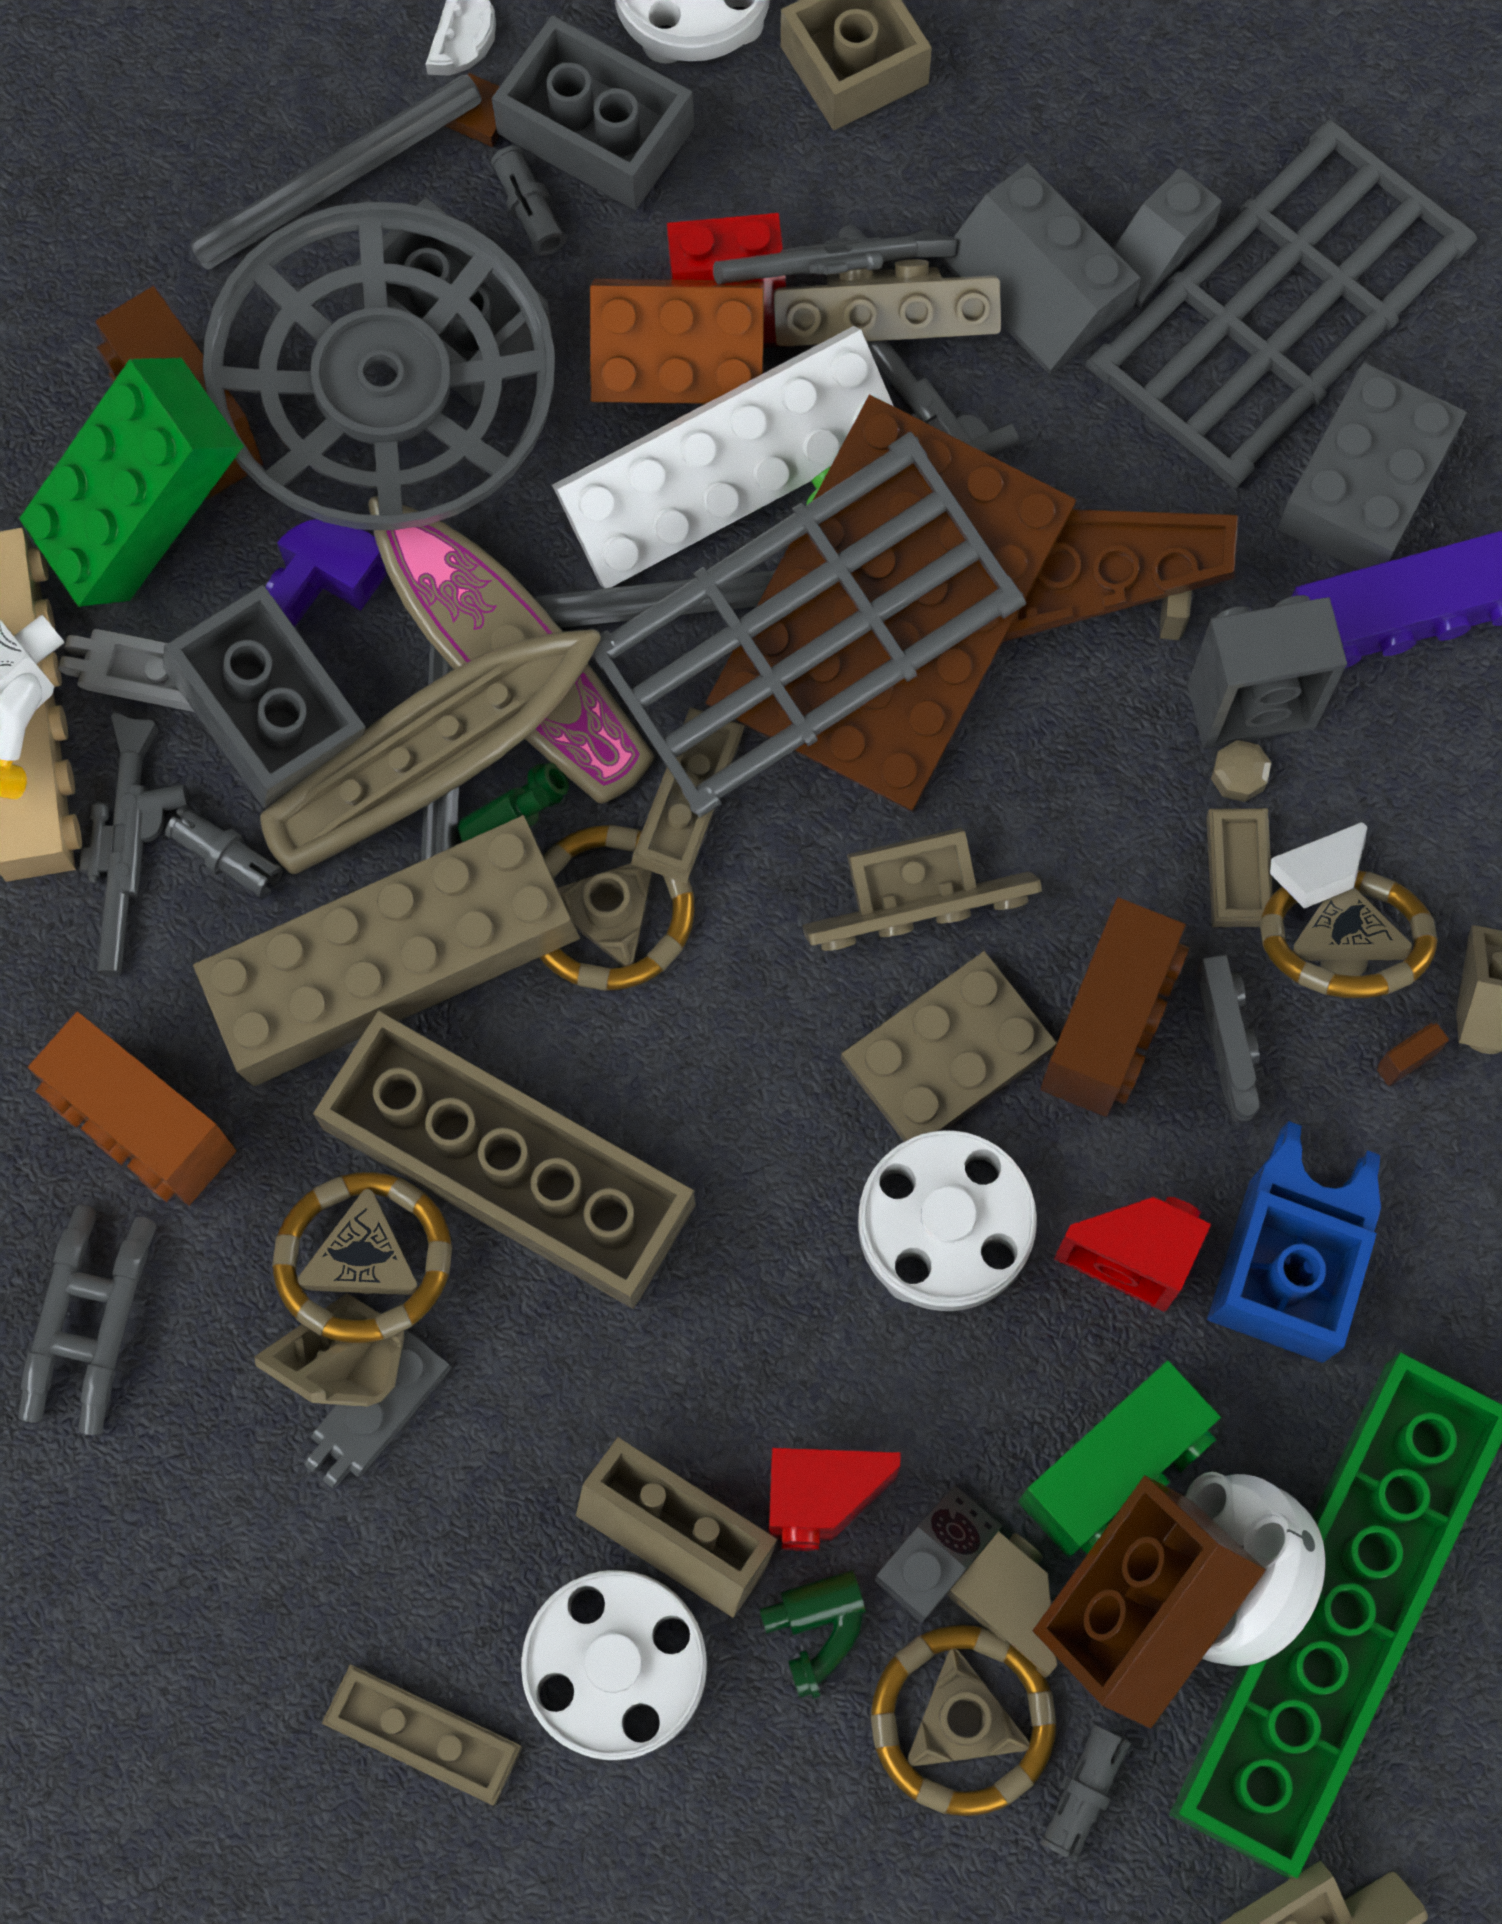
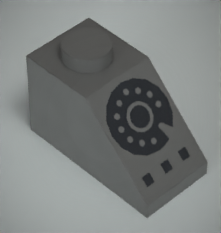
[874,1485,1002,1623]

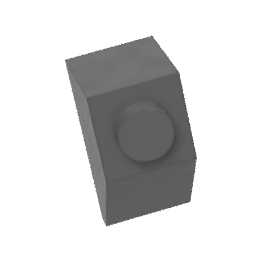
[1113,167,1222,308]

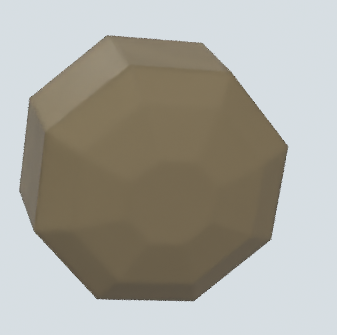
[1211,740,1271,802]

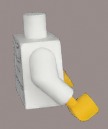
[0,615,65,799]

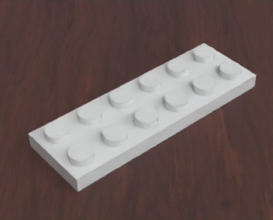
[552,326,893,589]

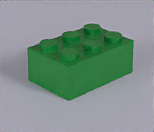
[1018,1360,1221,1559]

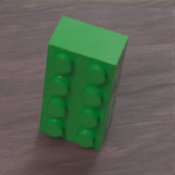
[19,357,244,607]

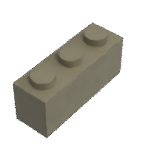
[576,1437,777,1618]

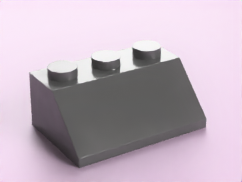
[940,162,1141,375]

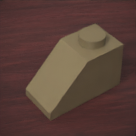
[1456,925,1502,1054]
[947,1531,1057,1678]

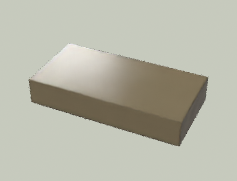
[1206,808,1273,927]

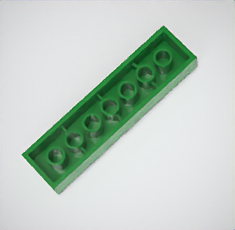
[1169,1352,1502,1879]

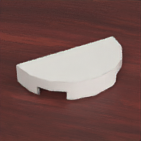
[426,0,496,76]

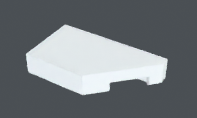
[1270,822,1367,908]

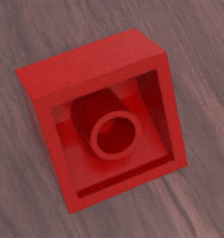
[667,213,786,348]
[1054,1197,1211,1312]
[769,1448,901,1551]

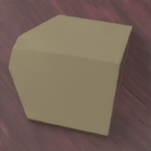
[254,1293,405,1407]

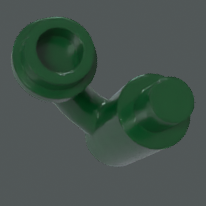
[459,763,569,842]
[759,1570,866,1699]

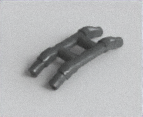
[18,1205,157,1435]

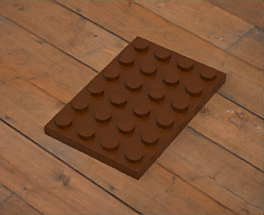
[706,394,1077,813]

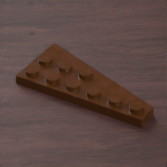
[1003,509,1239,642]

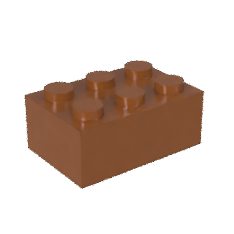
[590,279,764,404]
[27,1011,237,1206]

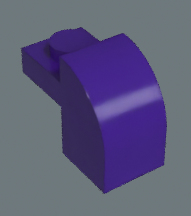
[265,519,387,628]

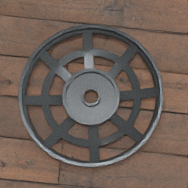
[203,202,555,531]

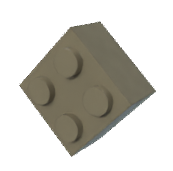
[781,0,932,131]

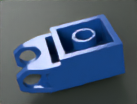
[1207,1121,1381,1363]

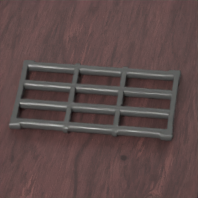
[1086,120,1477,488]
[591,431,1026,818]

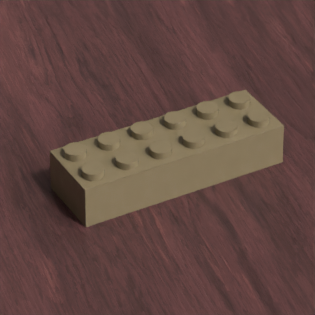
[193,815,580,1087]
[313,1011,696,1309]

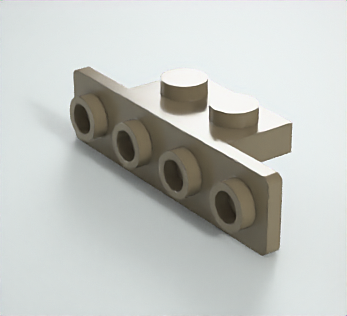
[774,259,1001,346]
[802,828,1042,951]
[1220,1860,1428,1924]

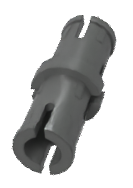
[491,146,567,256]
[165,805,283,899]
[1039,1725,1132,1862]

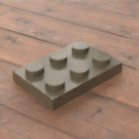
[841,951,1057,1142]

